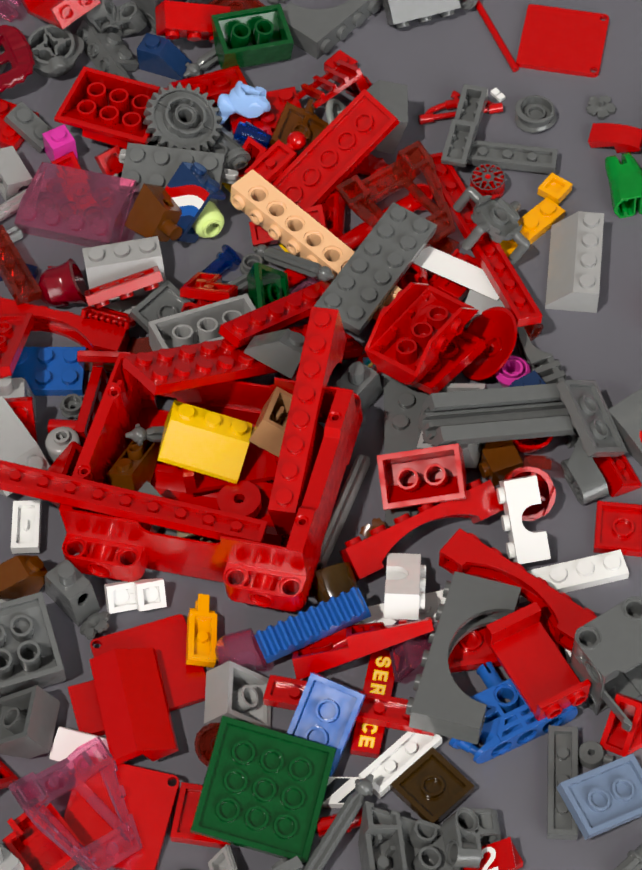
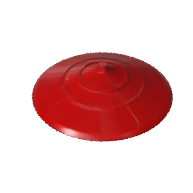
[462,307,517,380]

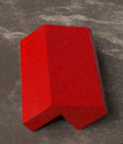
[89,648,179,765]

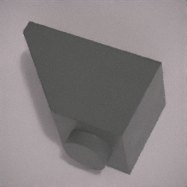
[244,329,305,379]

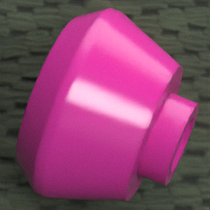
[494,356,530,388]

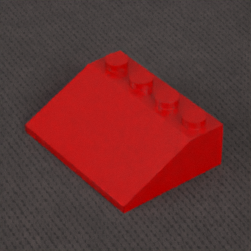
[54,66,166,145]

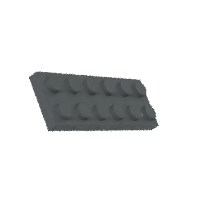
[314,202,437,336]

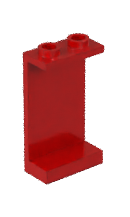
[21,0,101,29]
[182,442,279,494]
[484,601,591,721]

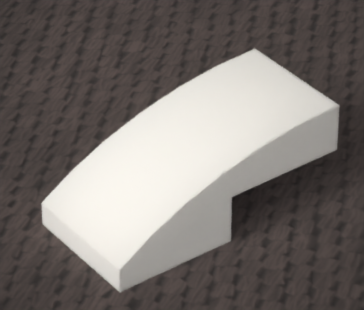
[104,578,167,614]

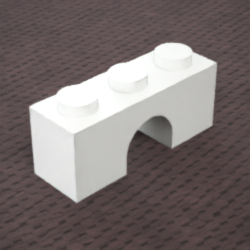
[496,475,551,564]
[384,553,426,620]

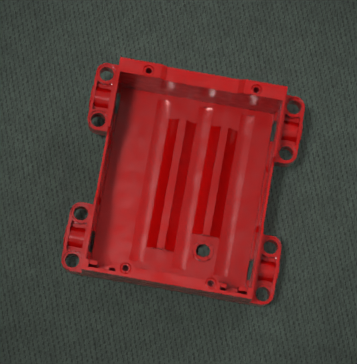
[59,352,363,612]

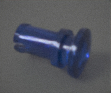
[201,244,241,275]

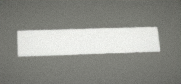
[413,245,499,301]

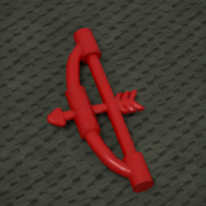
[418,91,503,125]

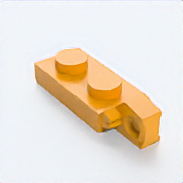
[186,594,217,668]

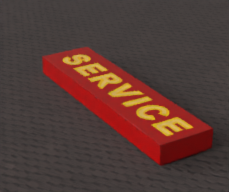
[350,649,400,758]

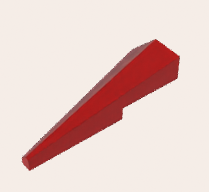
[292,617,434,680]

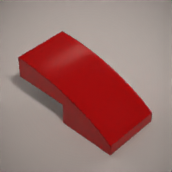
[588,123,642,153]

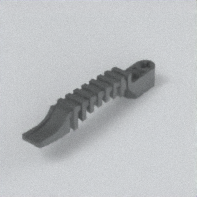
[516,326,609,505]

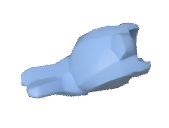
[217,81,271,125]

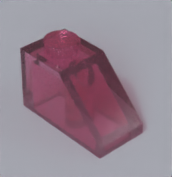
[389,619,431,683]

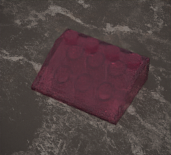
[14,162,137,247]

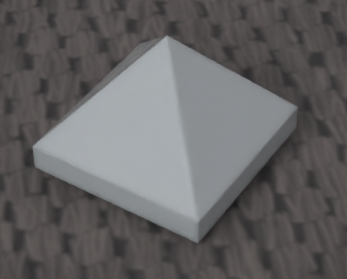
[208,844,238,870]

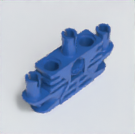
[449,662,578,764]

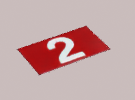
[463,837,516,870]

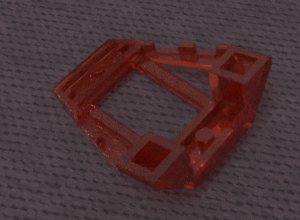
[335,140,456,249]

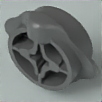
[28,25,84,78]

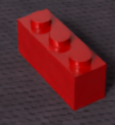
[155,0,231,43]

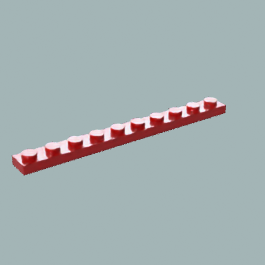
[420,152,543,327]
[0,460,268,543]

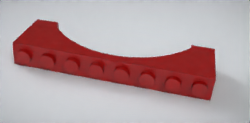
[268,307,347,536]

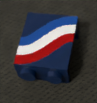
[165,162,227,243]

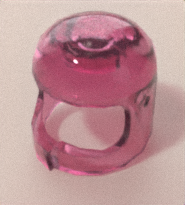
[215,628,267,671]

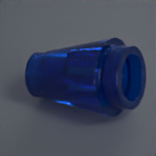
[233,121,272,148]

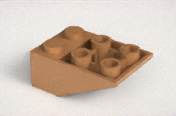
[249,387,324,474]

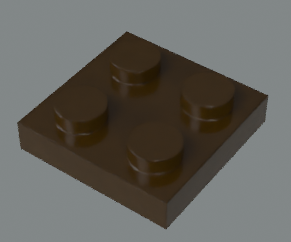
[390,747,475,824]

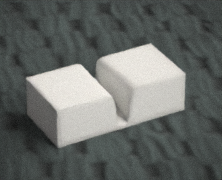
[490,88,506,102]

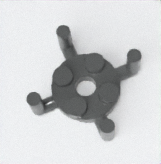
[453,186,530,265]

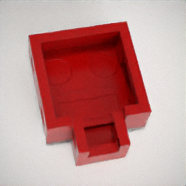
[2,803,90,870]

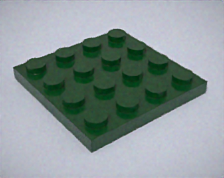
[190,716,336,865]

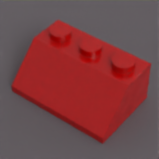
[377,443,466,510]

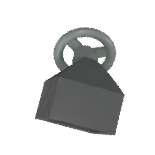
[325,80,408,154]

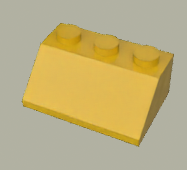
[157,400,253,484]

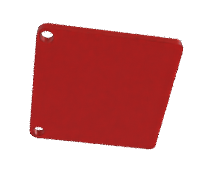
[516,4,609,78]
[90,614,206,711]
[63,756,180,870]

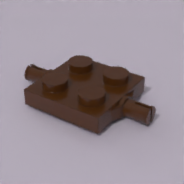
[269,99,328,157]

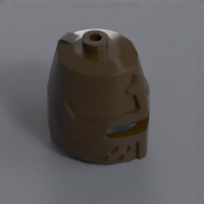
[311,562,358,604]

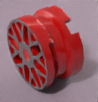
[470,163,505,200]

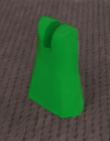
[605,152,642,218]

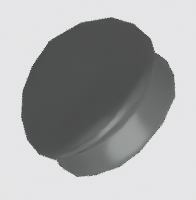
[515,95,557,133]

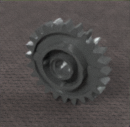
[143,82,223,152]

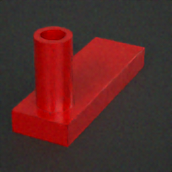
[47,367,109,447]

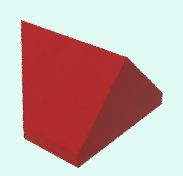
[600,693,642,757]

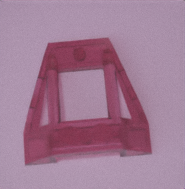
[8,736,143,870]

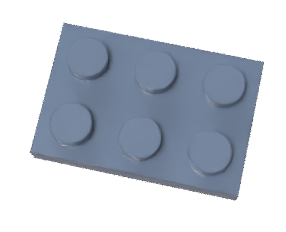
[556,753,642,840]

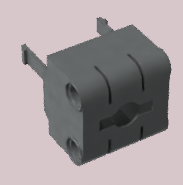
[569,596,642,732]

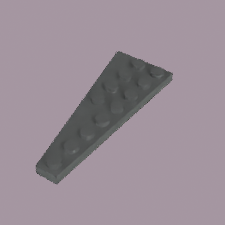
[383,373,456,538]

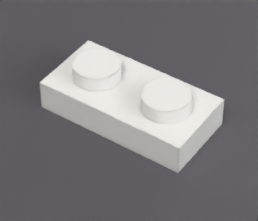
[11,500,42,554]

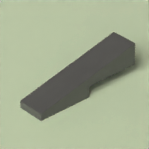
[441,84,488,167]

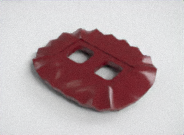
[0,25,35,92]

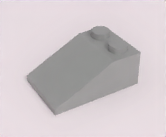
[0,395,50,497]

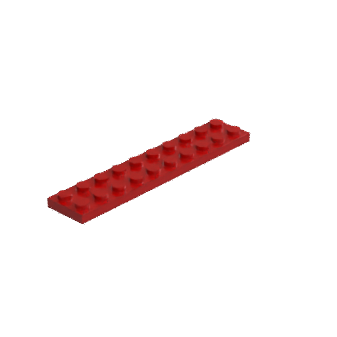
[122,324,364,395]

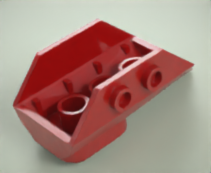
[364,282,479,385]

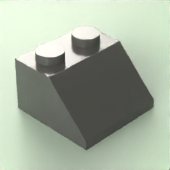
[0,685,60,759]

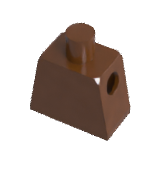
[124,183,182,242]

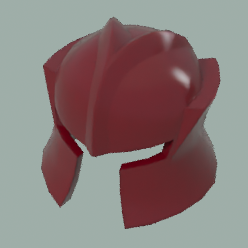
[37,259,88,307]

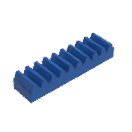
[254,587,371,664]

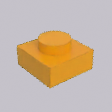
[537,173,573,205]

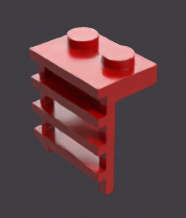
[295,59,372,108]

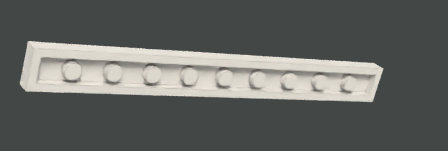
[353,549,629,627]

